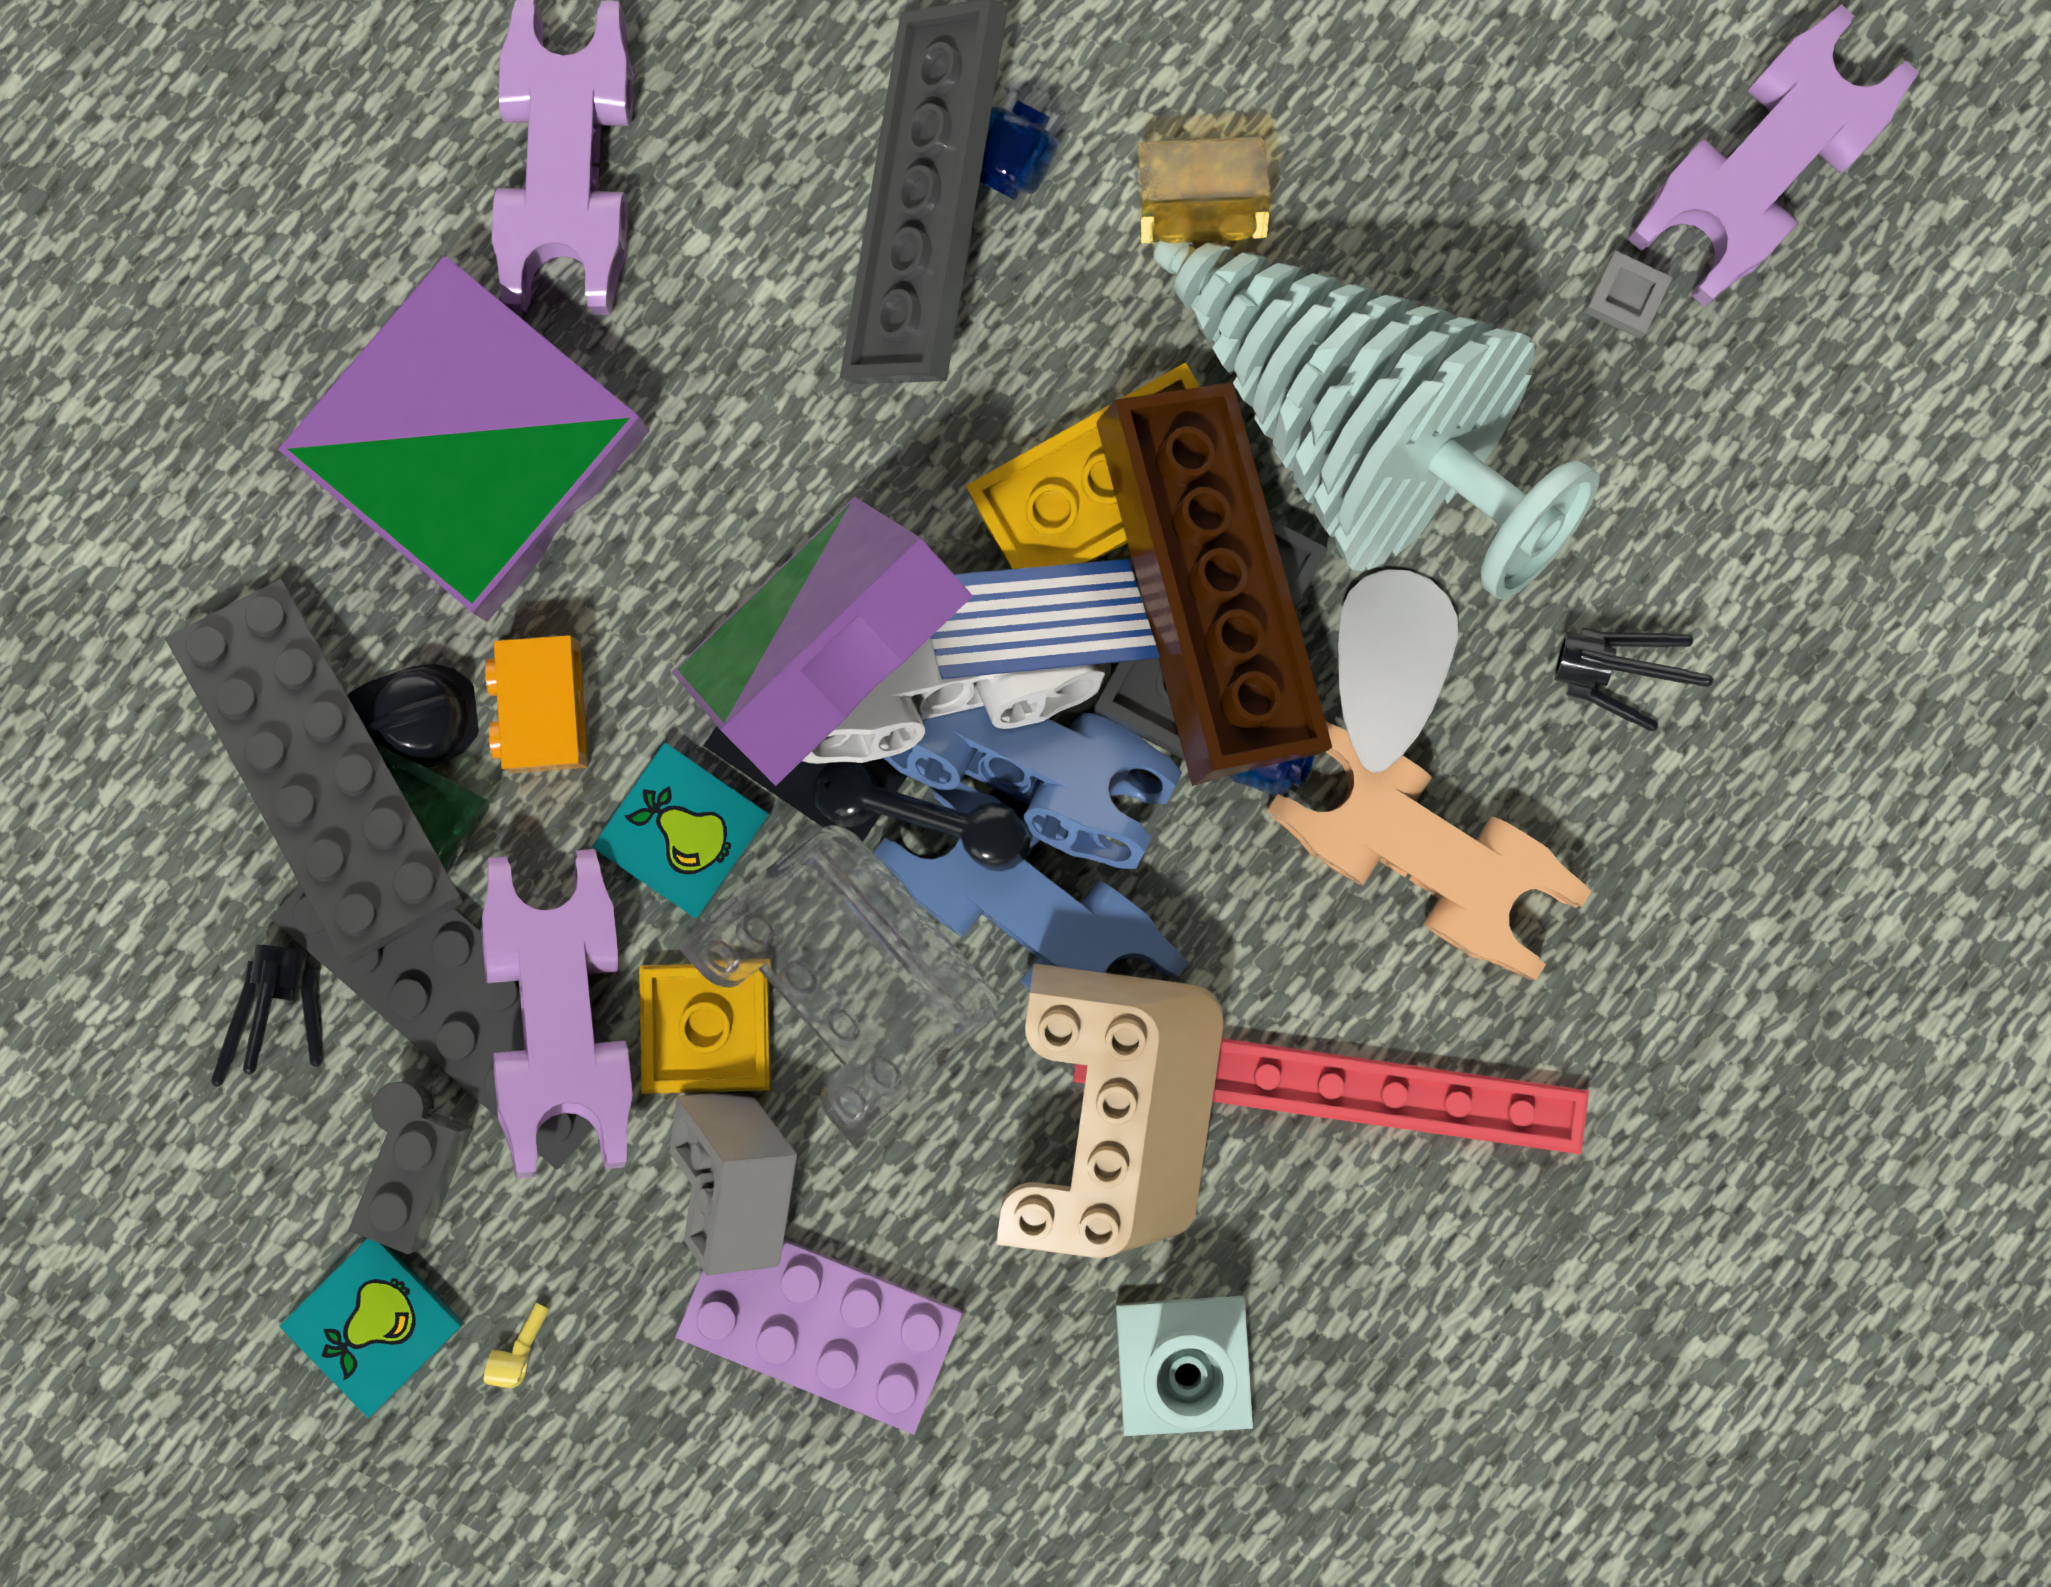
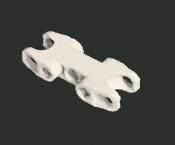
[802,638,1105,764]

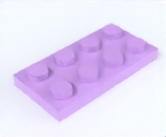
[675,1239,963,1435]

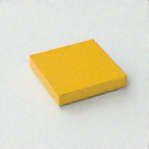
[639,962,771,1094]

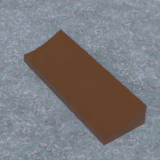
[1096,382,1332,786]

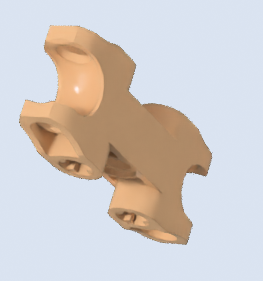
[1265,722,1592,980]

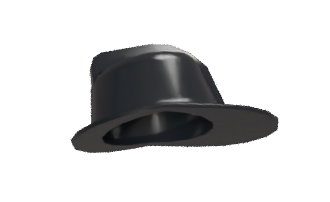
[347,664,479,779]

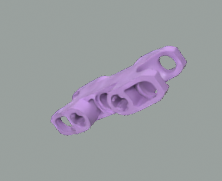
[491,0,634,315]
[1628,4,1919,307]
[481,849,633,1179]

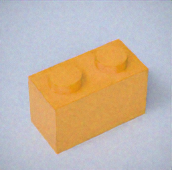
[485,635,589,773]

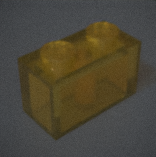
[1137,137,1270,243]

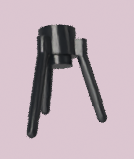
[1554,627,1713,731]
[211,944,323,1087]

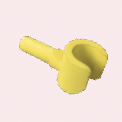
[483,1302,550,1388]

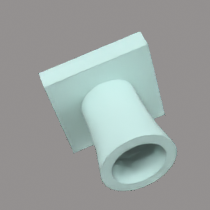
[1115,1296,1253,1436]

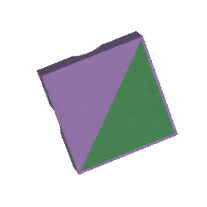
[277,255,650,622]
[671,496,973,786]

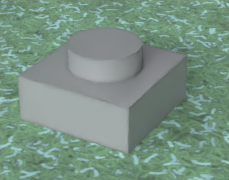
[1584,250,1673,339]

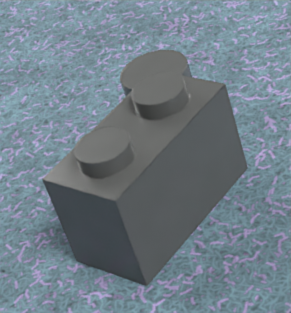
[348,1081,472,1255]

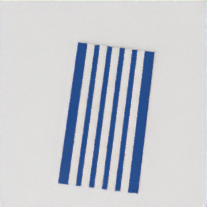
[930,559,1160,679]

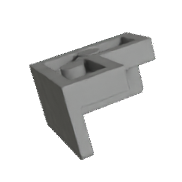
[669,1091,797,1276]

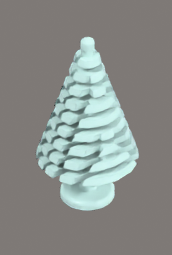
[1153,231,1600,600]

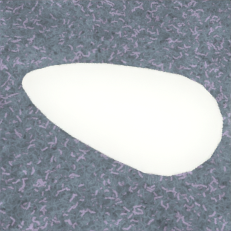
[1338,569,1458,773]

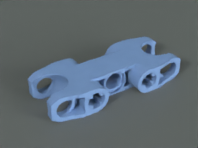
[884,706,1182,869]
[874,782,1189,991]

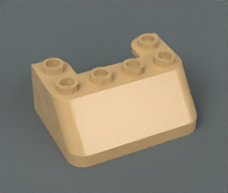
[996,964,1223,1258]

